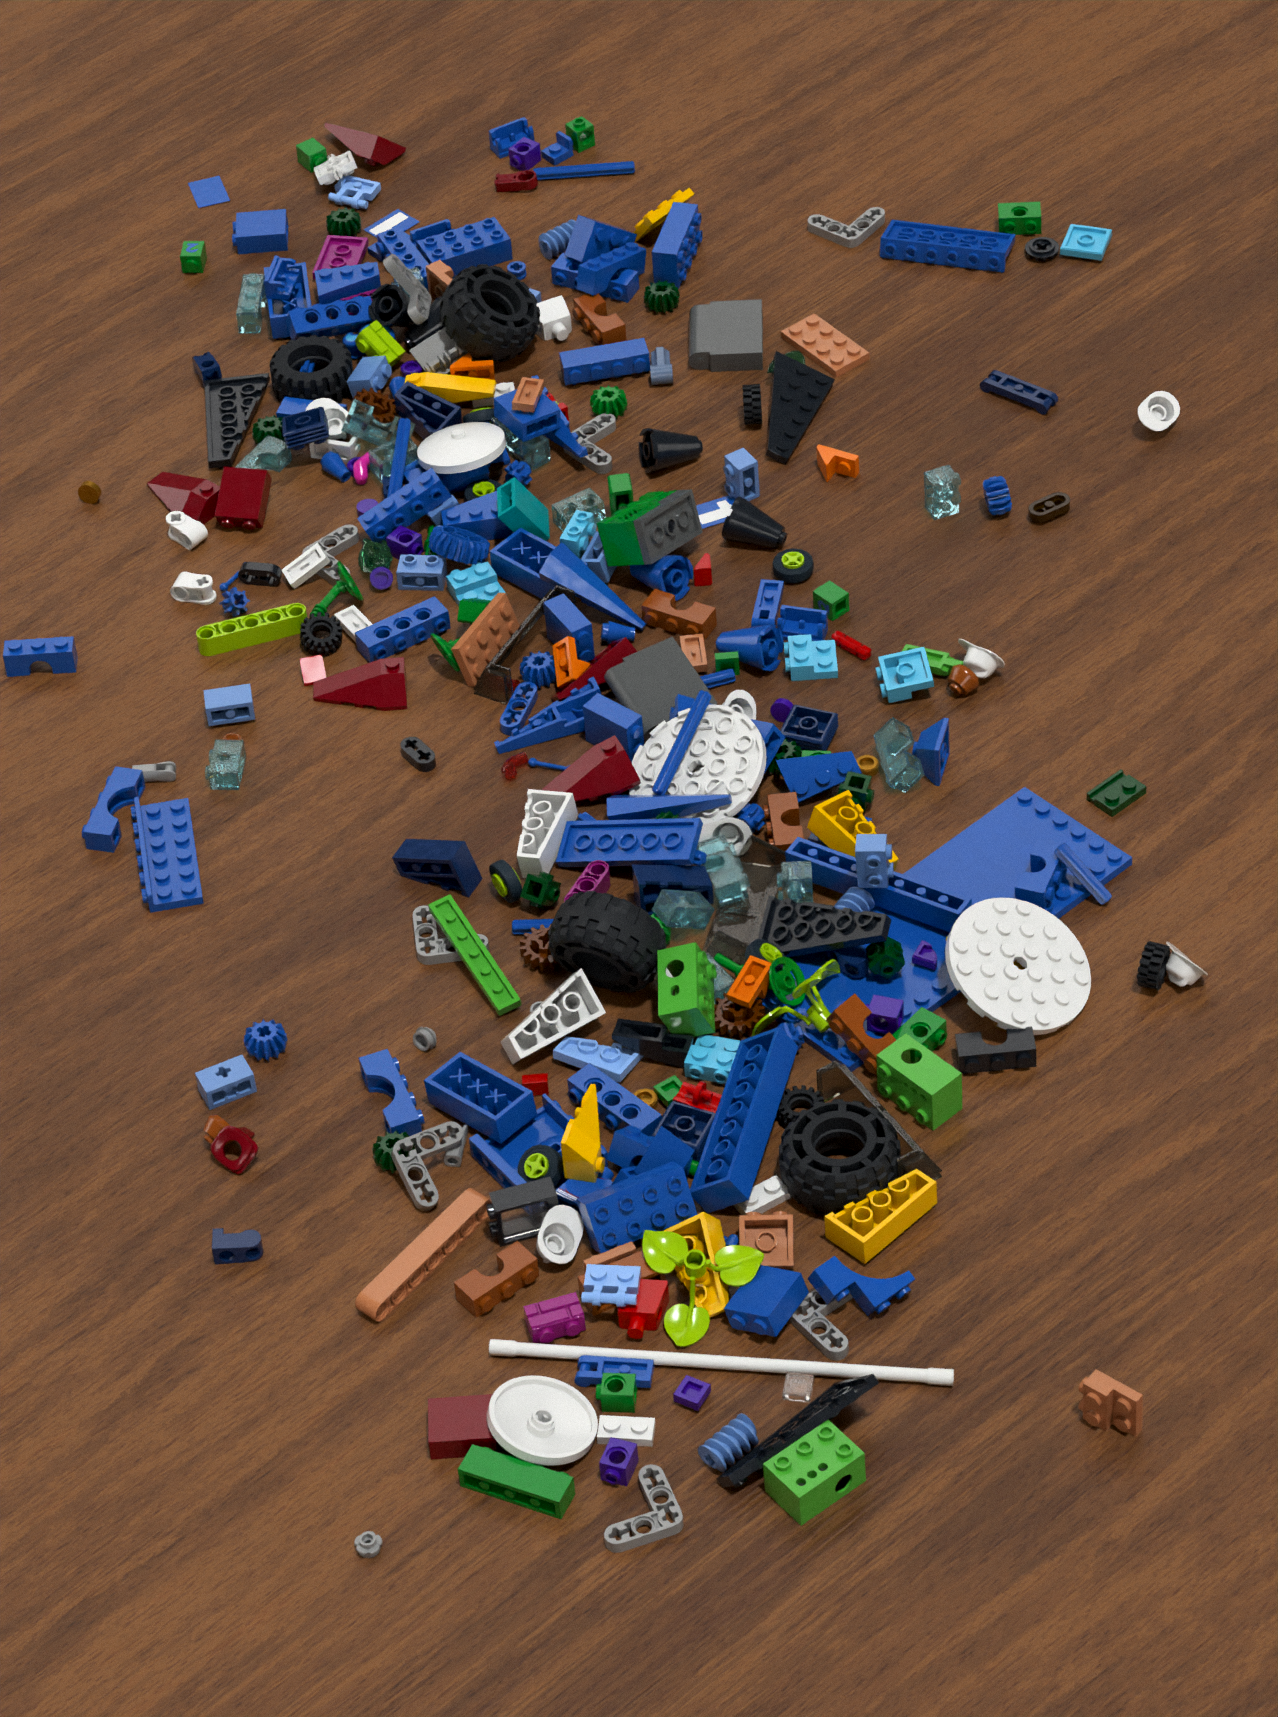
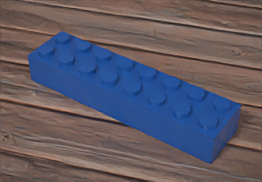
[690,1027,798,1213]

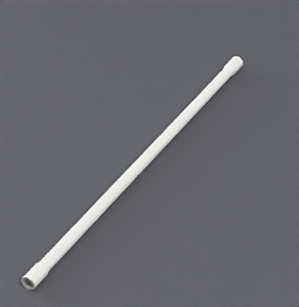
[489,1339,954,1386]

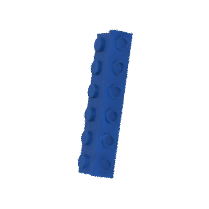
[880,220,1016,272]
[131,796,204,913]

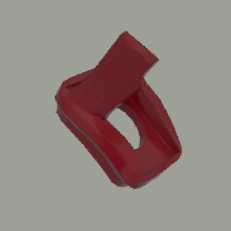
[210,1126,259,1174]

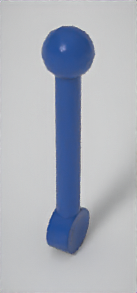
[219,562,245,592]
[528,758,570,771]

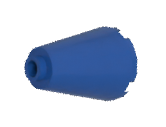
[630,555,694,601]
[716,624,784,671]

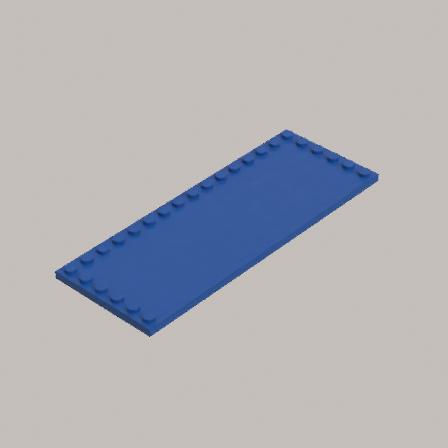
[756,787,1132,1074]

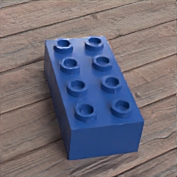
[652,202,703,289]
[417,217,513,278]
[264,262,314,339]
[490,528,588,601]
[424,1052,537,1143]
[576,1161,697,1254]

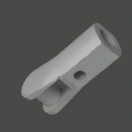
[132,761,176,782]
[444,1125,468,1167]

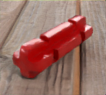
[831,631,872,660]

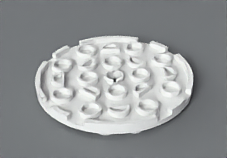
[629,704,767,824]
[945,898,1091,1035]

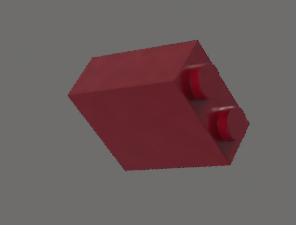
[215,467,272,530]
[428,1394,499,1460]

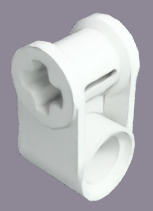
[166,511,208,550]
[170,572,217,605]

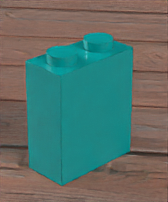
[497,477,550,541]

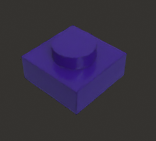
[673,1375,711,1411]

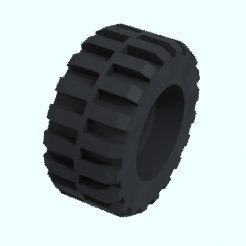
[269,335,353,403]

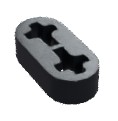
[238,562,283,587]
[400,737,436,772]

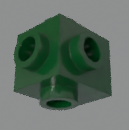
[838,771,875,813]
[520,871,561,909]
[865,937,905,980]

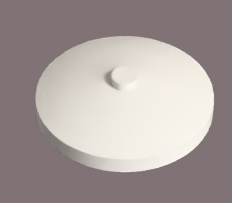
[417,422,506,474]
[487,1376,598,1466]

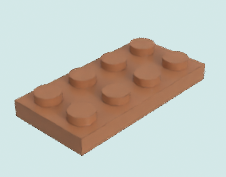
[781,313,870,378]
[451,593,522,687]

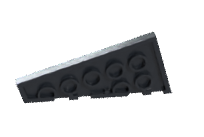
[766,351,835,465]
[204,373,270,468]
[758,896,891,957]
[716,1374,879,1488]

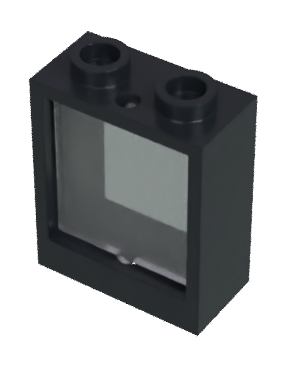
[486,1177,559,1247]

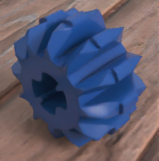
[983,476,1012,515]
[520,650,556,688]
[244,1019,288,1061]

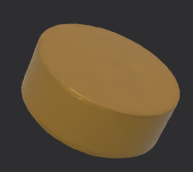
[78,481,101,504]
[856,755,879,777]
[633,1089,658,1110]

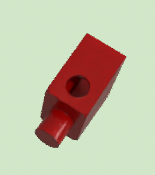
[617,1279,669,1339]

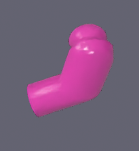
[353,452,374,485]

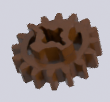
[351,388,398,429]
[520,924,561,971]
[714,993,765,1039]

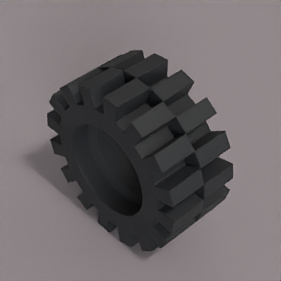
[742,384,762,425]
[300,612,342,656]
[1137,941,1170,990]
[778,1085,824,1129]

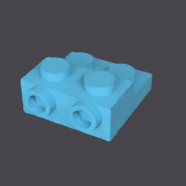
[560,510,597,560]
[446,561,507,606]
[784,634,838,681]
[875,647,934,703]
[684,1034,740,1084]

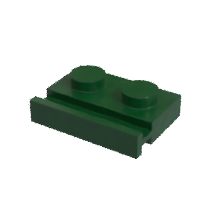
[1087,769,1146,817]

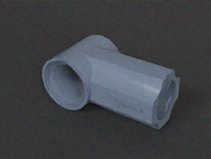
[650,347,673,385]

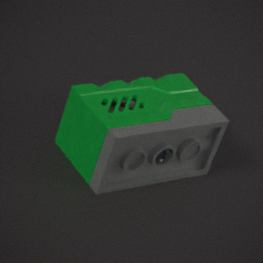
[597,489,703,566]

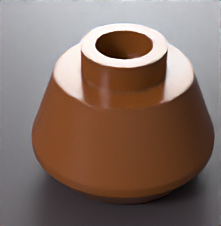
[948,664,979,695]
[203,1114,235,1145]

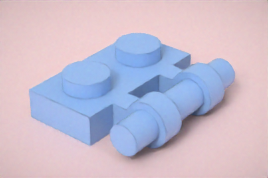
[328,175,381,209]
[581,1264,641,1307]

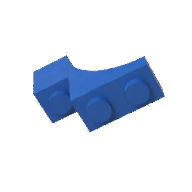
[808,1256,915,1316]

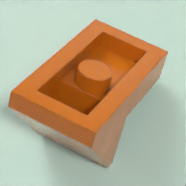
[450,353,495,380]
[817,444,859,482]
[552,636,590,688]
[726,955,772,1008]

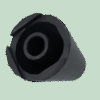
[368,284,414,327]
[404,296,445,349]
[638,428,703,473]
[721,496,788,548]

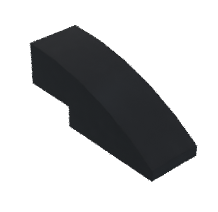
[612,1018,694,1067]

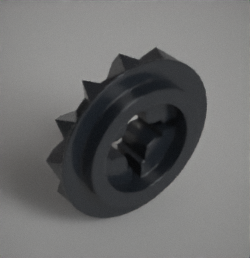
[1025,237,1059,261]

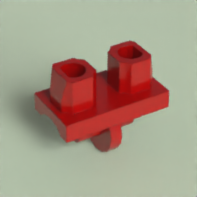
[673,1081,722,1113]

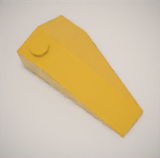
[404,372,497,403]
[561,1084,605,1183]
[663,1212,729,1318]

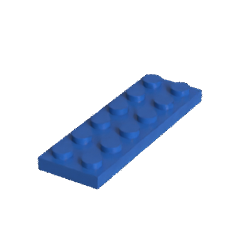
[556,818,703,867]

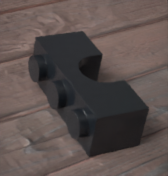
[955,1027,1036,1074]

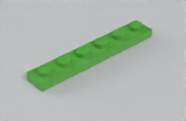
[428,894,522,1016]

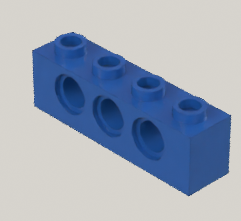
[551,252,639,303]
[286,296,374,340]
[355,596,451,663]
[567,1063,662,1136]

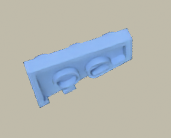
[553,1036,644,1083]

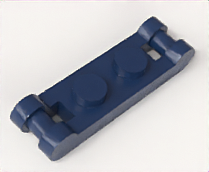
[980,370,1059,415]

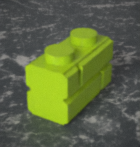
[354,320,406,367]

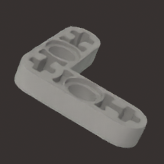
[808,207,885,248]
[383,254,432,325]
[564,413,616,474]
[302,524,359,586]
[413,906,489,965]
[391,1121,463,1212]
[790,1289,853,1361]
[604,1464,684,1553]

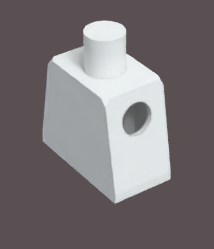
[536,295,572,341]

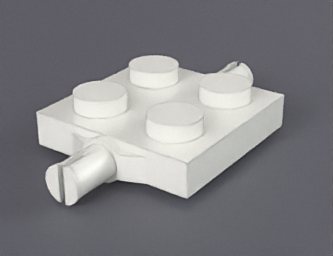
[313,151,357,185]

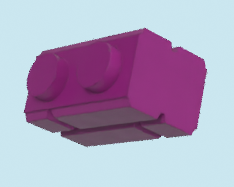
[523,1292,586,1343]

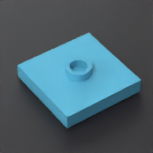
[1060,224,1112,261]

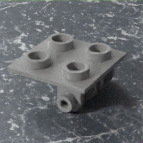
[409,327,466,374]

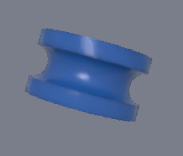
[507,261,527,280]

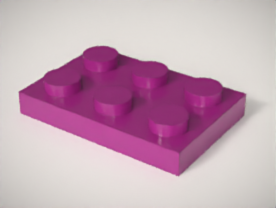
[312,235,369,280]

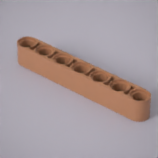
[355,1188,490,1322]

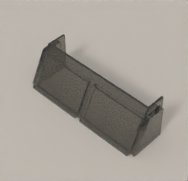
[473,585,576,705]
[702,835,786,965]
[816,1061,942,1180]

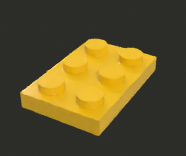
[633,188,694,242]

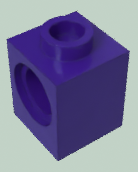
[508,137,541,171]
[386,525,424,559]
[866,995,904,1035]
[599,1437,639,1486]

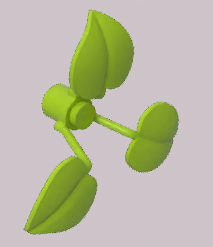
[752,959,841,1036]
[642,1230,764,1347]

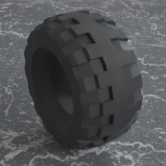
[440,264,540,362]
[548,891,667,993]
[779,1099,901,1215]

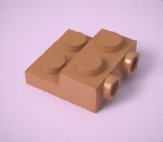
[426,260,454,303]
[739,1211,794,1269]
[1078,1369,1143,1437]

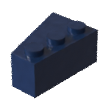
[394,381,462,440]
[392,839,483,898]
[631,864,714,916]

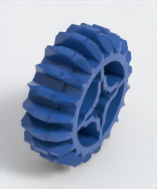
[428,525,490,565]

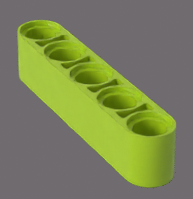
[196,603,307,656]

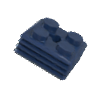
[282,407,329,450]
[780,705,839,751]
[651,1101,716,1161]

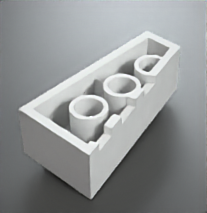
[517,789,578,878]
[501,968,606,1064]

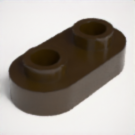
[1028,492,1070,523]

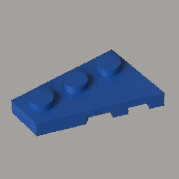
[776,751,862,804]

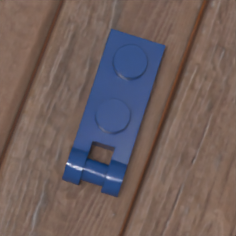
[751,579,784,628]
[574,1355,654,1388]

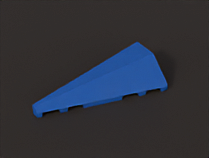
[531,375,588,458]
[539,542,646,632]
[494,676,602,754]
[607,794,732,820]

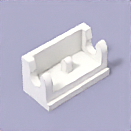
[309,436,361,463]

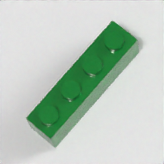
[458,1444,576,1519]

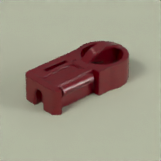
[494,170,538,192]

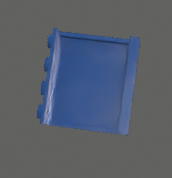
[469,1093,608,1214]

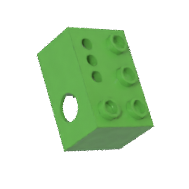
[657,942,717,1037]
[876,1034,962,1131]
[763,1420,866,1526]

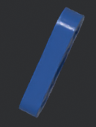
[500,682,538,736]

